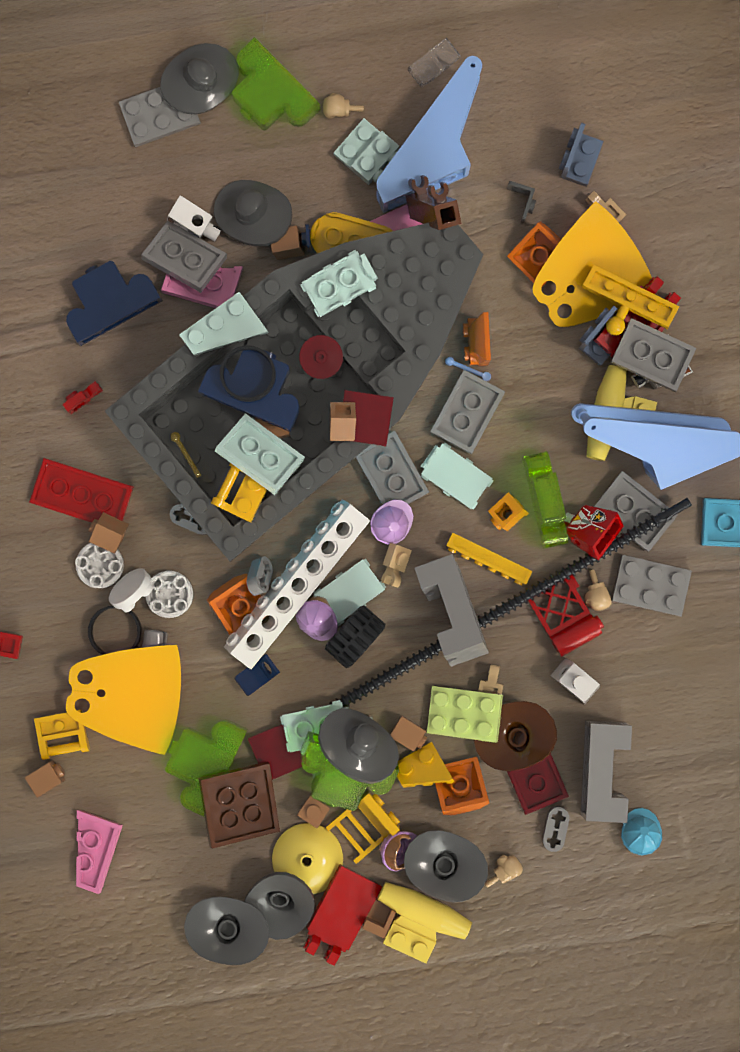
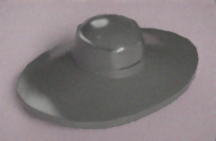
[160,43,239,114]
[214,180,292,246]
[318,708,399,784]
[404,830,488,903]
[244,872,315,940]
[184,896,270,965]

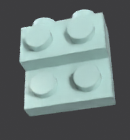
[333,118,399,185]

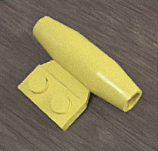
[586,365,657,461]
[377,882,472,963]

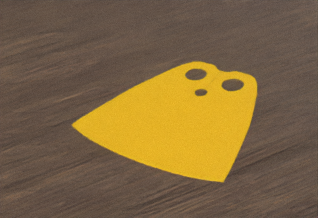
[532,201,652,327]
[66,645,181,755]

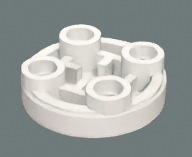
[75,543,124,588]
[109,568,153,613]
[146,571,193,618]

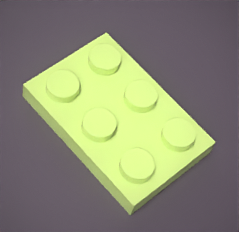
[427,686,503,743]

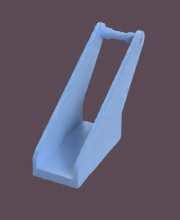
[376,56,482,213]
[571,403,740,490]

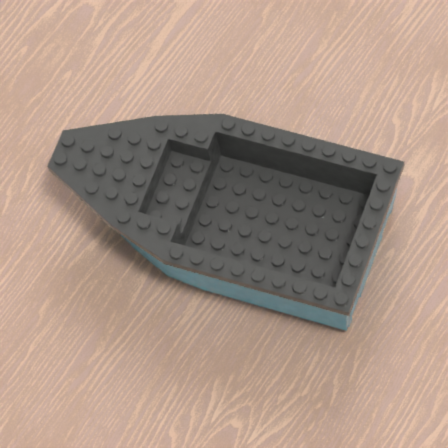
[105,223,484,562]

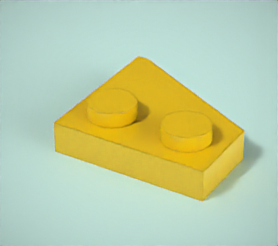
[394,742,454,788]

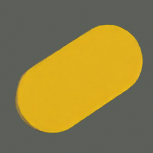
[310,212,393,253]

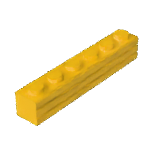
[446,533,532,586]

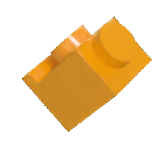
[488,492,529,531]

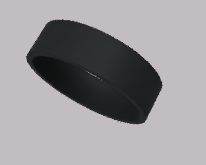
[220,345,276,402]
[88,606,142,655]

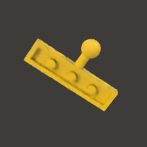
[582,265,680,335]

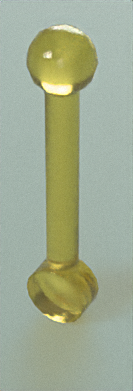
[170,432,202,478]

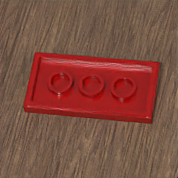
[29,458,134,523]

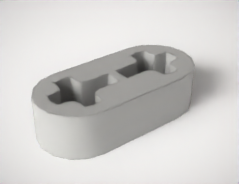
[170,504,206,535]
[246,556,273,596]
[542,806,569,852]

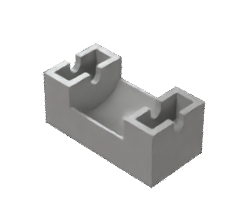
[414,554,489,666]
[581,720,632,823]

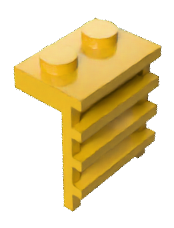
[326,790,400,864]

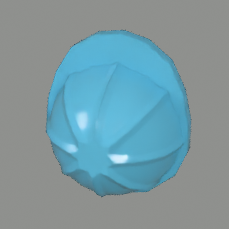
[621,808,662,856]

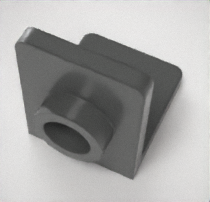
[507,181,536,223]

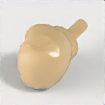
[323,93,364,119]
[584,570,612,611]
[485,855,523,887]

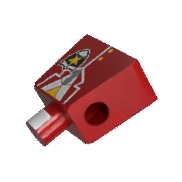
[562,505,624,560]

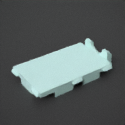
[300,250,378,317]
[420,443,493,510]
[313,559,386,626]
[280,700,349,752]

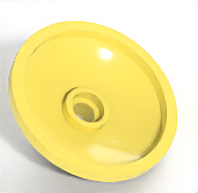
[272,823,343,894]

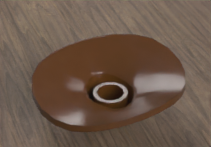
[474,701,557,771]

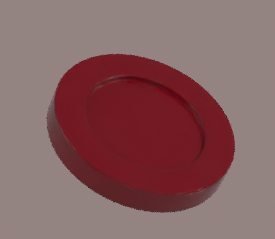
[299,335,343,379]

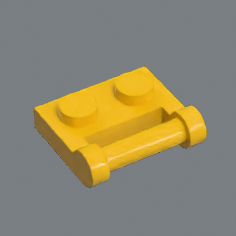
[211,463,267,523]
[34,709,90,760]

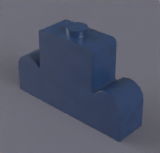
[66,261,163,346]
[198,350,300,432]

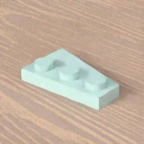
[179,292,268,356]

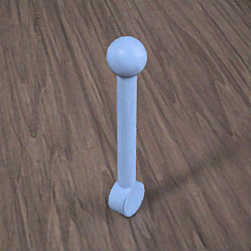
[445,357,491,382]

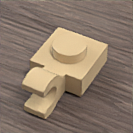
[585,191,626,222]
[381,543,412,588]
[478,664,504,694]

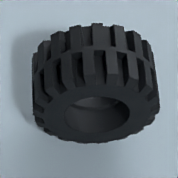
[325,605,386,668]

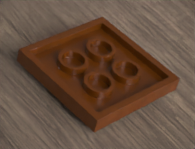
[198,761,280,849]

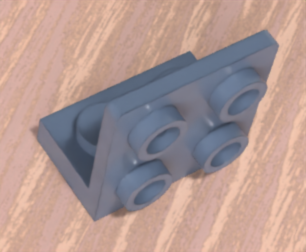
[559,122,604,187]
[578,306,618,366]

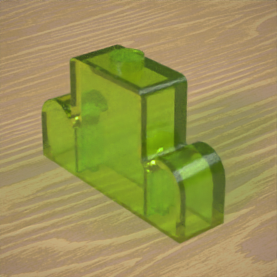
[232,37,321,131]
[522,451,568,549]
[165,720,248,817]
[300,731,399,811]

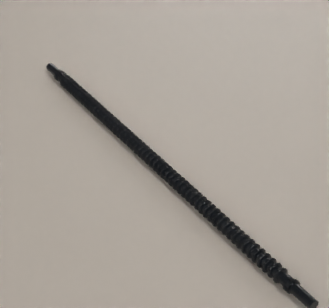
[329,498,692,707]

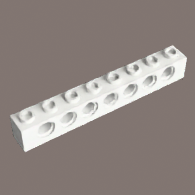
[224,499,370,669]

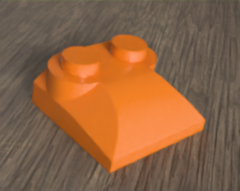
[507,221,561,288]
[463,312,491,366]
[207,573,268,635]
[435,757,489,815]

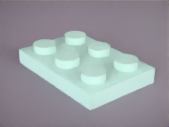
[215,413,305,495]

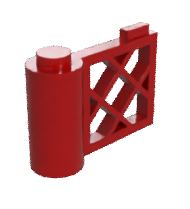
[528,575,604,657]

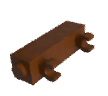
[405,175,462,230]

